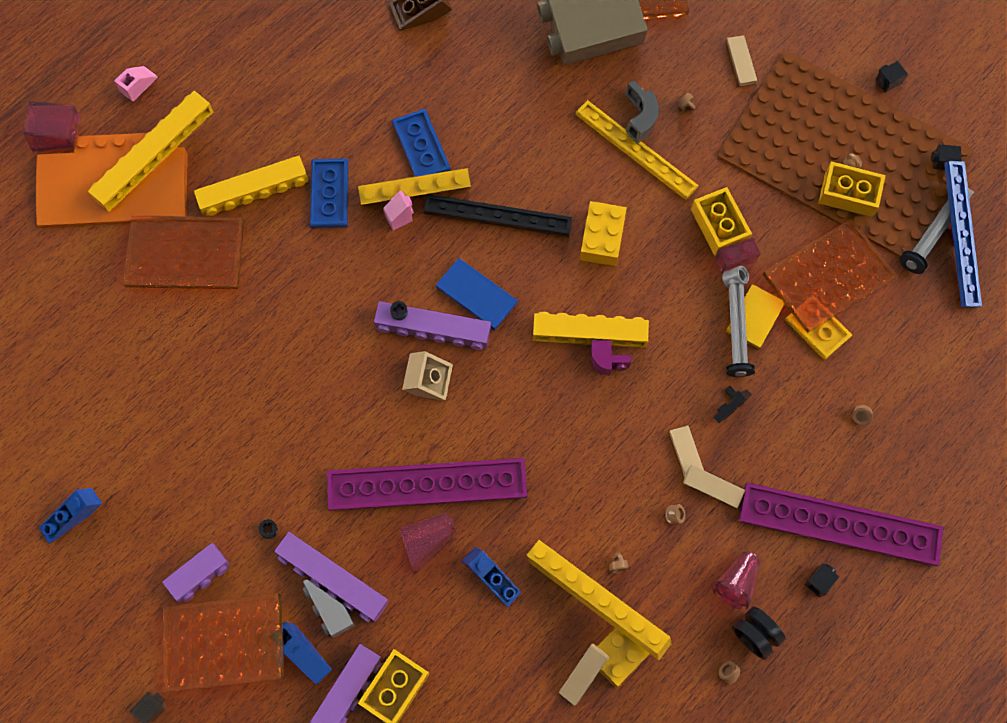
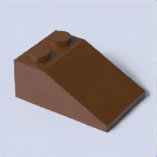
[389,0,452,31]

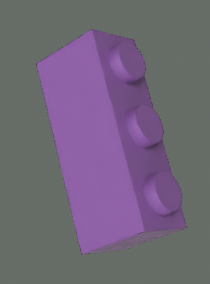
[162,543,231,603]

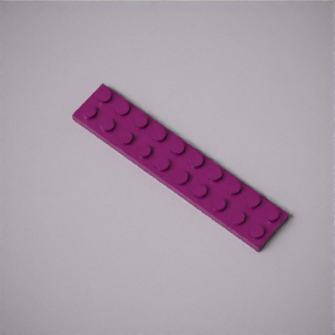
[327,458,527,511]
[739,483,944,567]

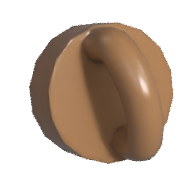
[678,93,695,111]
[842,153,862,169]
[852,405,873,425]
[665,504,686,525]
[608,553,629,574]
[719,661,740,684]

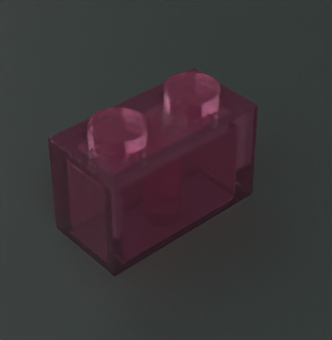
[715,238,761,274]

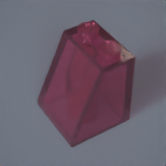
[23,101,80,151]
[399,513,456,573]

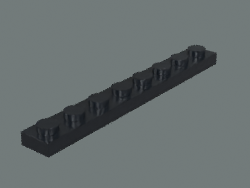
[423,194,572,237]

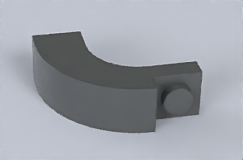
[625,80,659,144]

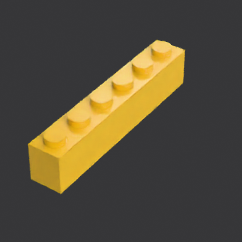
[194,155,309,217]
[358,168,471,205]
[533,312,649,348]

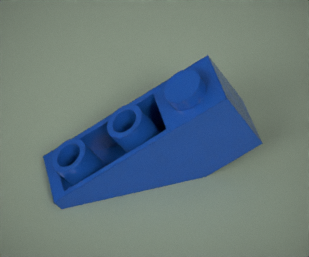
[38,488,102,543]
[462,547,522,607]
[270,622,332,684]

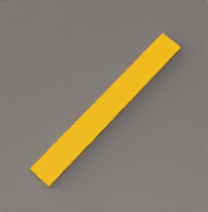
[576,100,699,200]

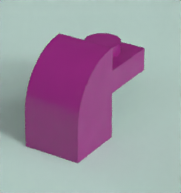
[590,340,631,376]

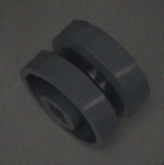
[732,606,786,660]

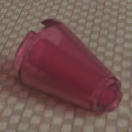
[712,551,761,609]

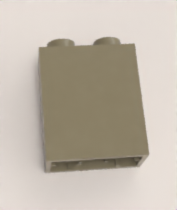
[537,0,648,65]

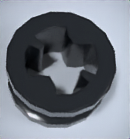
[390,301,408,320]
[259,519,278,539]

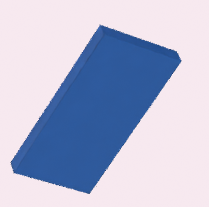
[392,109,451,177]
[310,159,349,228]
[436,258,518,330]

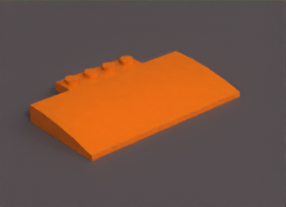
[36,133,188,227]

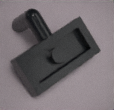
[714,386,752,423]

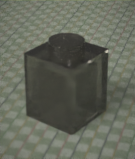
[130,692,167,723]

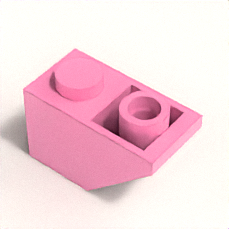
[114,66,158,102]
[383,191,414,231]

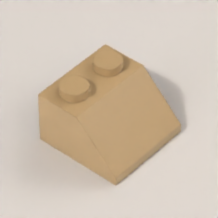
[402,351,453,401]

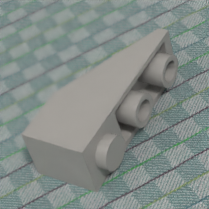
[303,579,355,638]

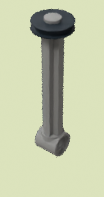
[899,188,974,274]
[722,266,755,377]

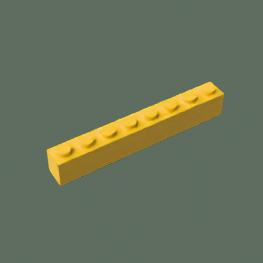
[88,91,213,212]
[526,540,671,660]

